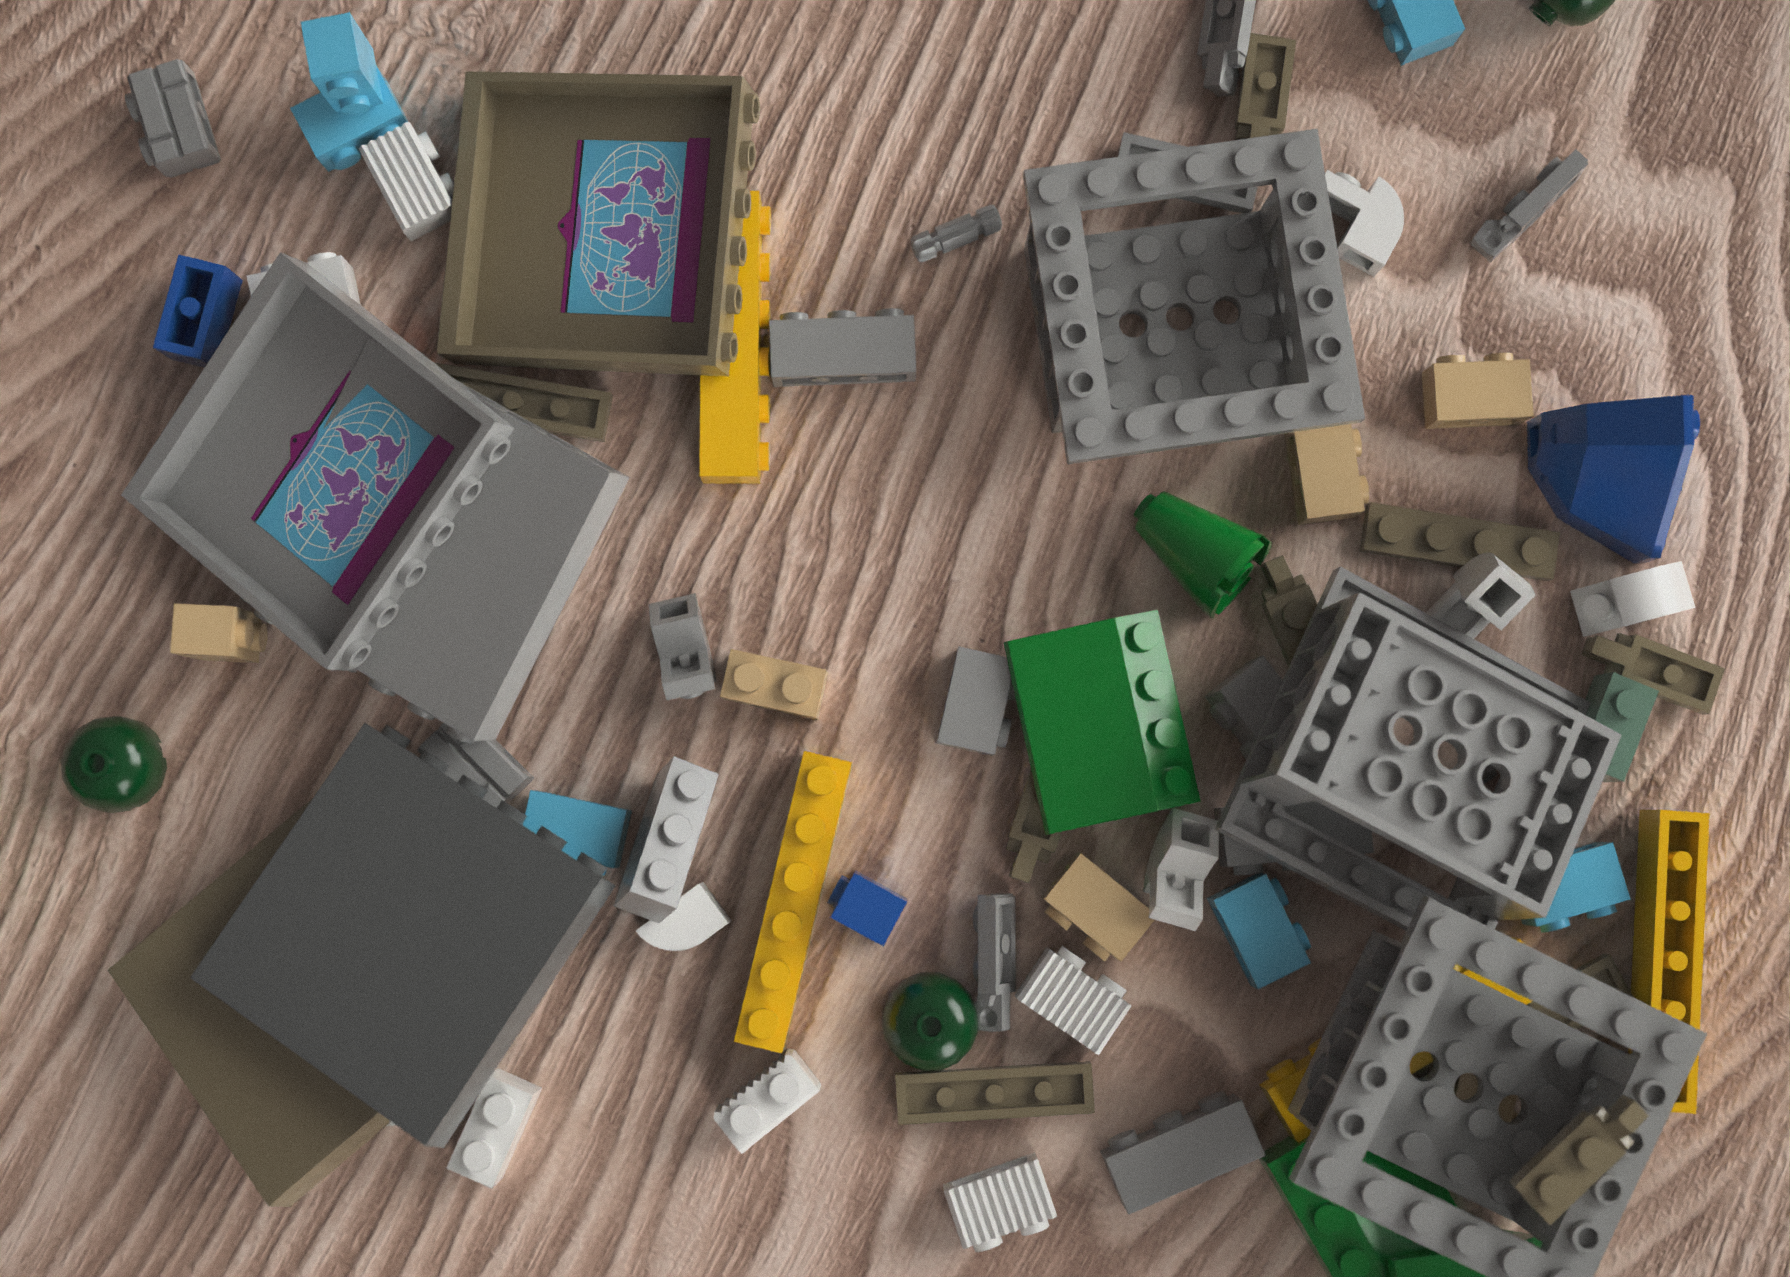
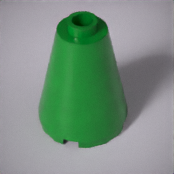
[1134,491,1272,619]

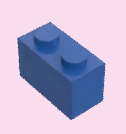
[153,254,243,368]
[827,870,907,946]

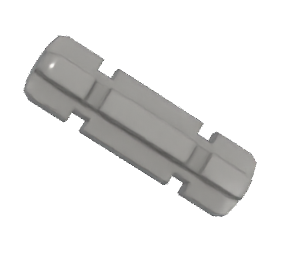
[911,205,1002,262]

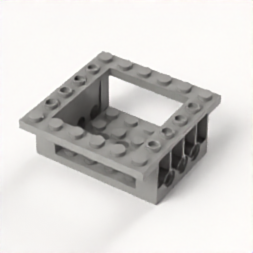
[1023,129,1365,465]
[1215,567,1622,931]
[1288,896,1707,1277]

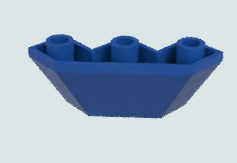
[1527,395,1700,564]

